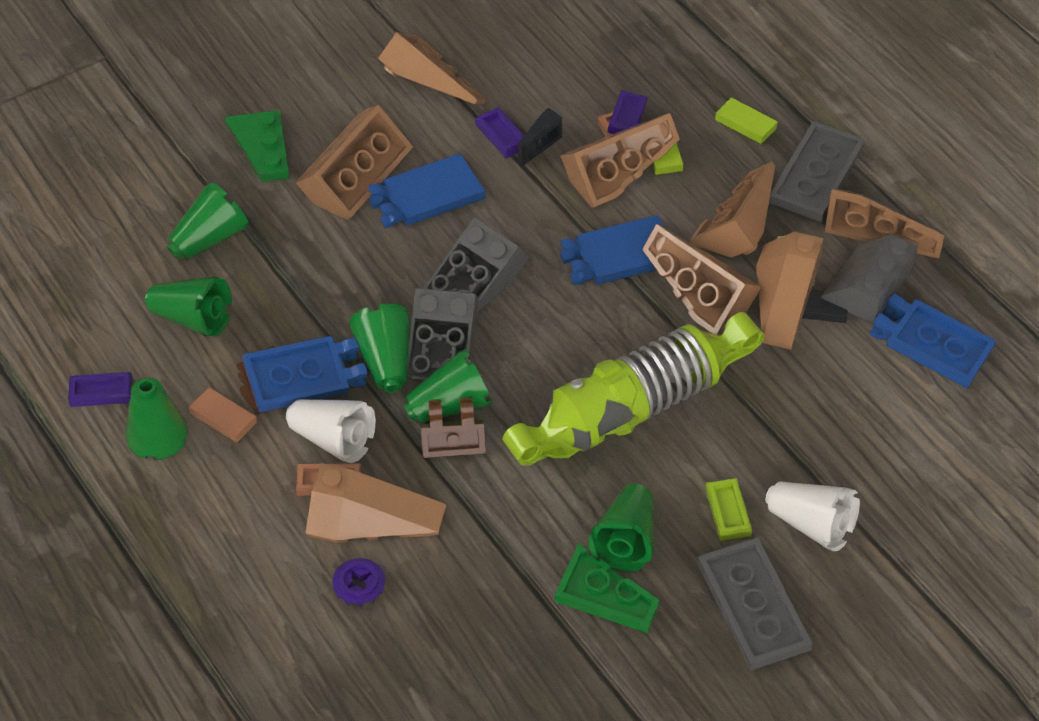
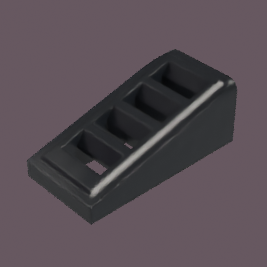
[518,108,562,166]

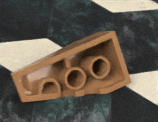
[378,32,487,105]
[690,161,775,258]
[825,188,945,259]
[642,224,761,335]
[756,232,824,350]
[305,463,447,543]

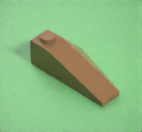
[560,113,680,208]

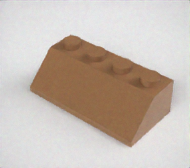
[296,104,413,220]

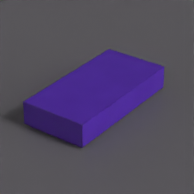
[607,90,648,134]
[475,107,524,159]
[68,372,133,407]

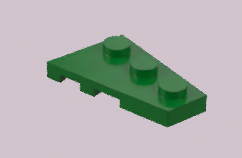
[224,110,289,182]
[555,543,660,634]

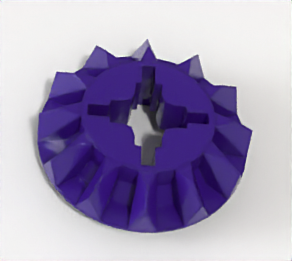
[332,558,385,607]

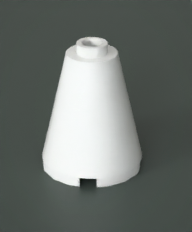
[286,399,376,463]
[765,481,860,551]

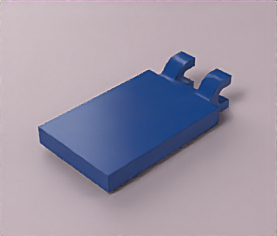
[368,154,485,228]
[560,215,665,285]
[870,293,996,389]
[242,336,368,413]

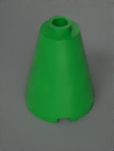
[167,182,249,261]
[145,277,232,337]
[349,303,410,393]
[403,349,493,424]
[125,378,188,460]
[589,484,654,572]

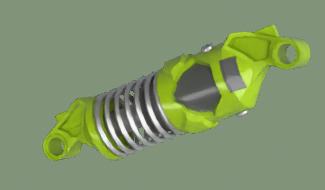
[502,312,765,466]

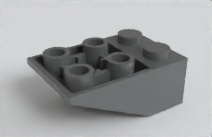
[423,217,529,311]
[407,288,479,380]

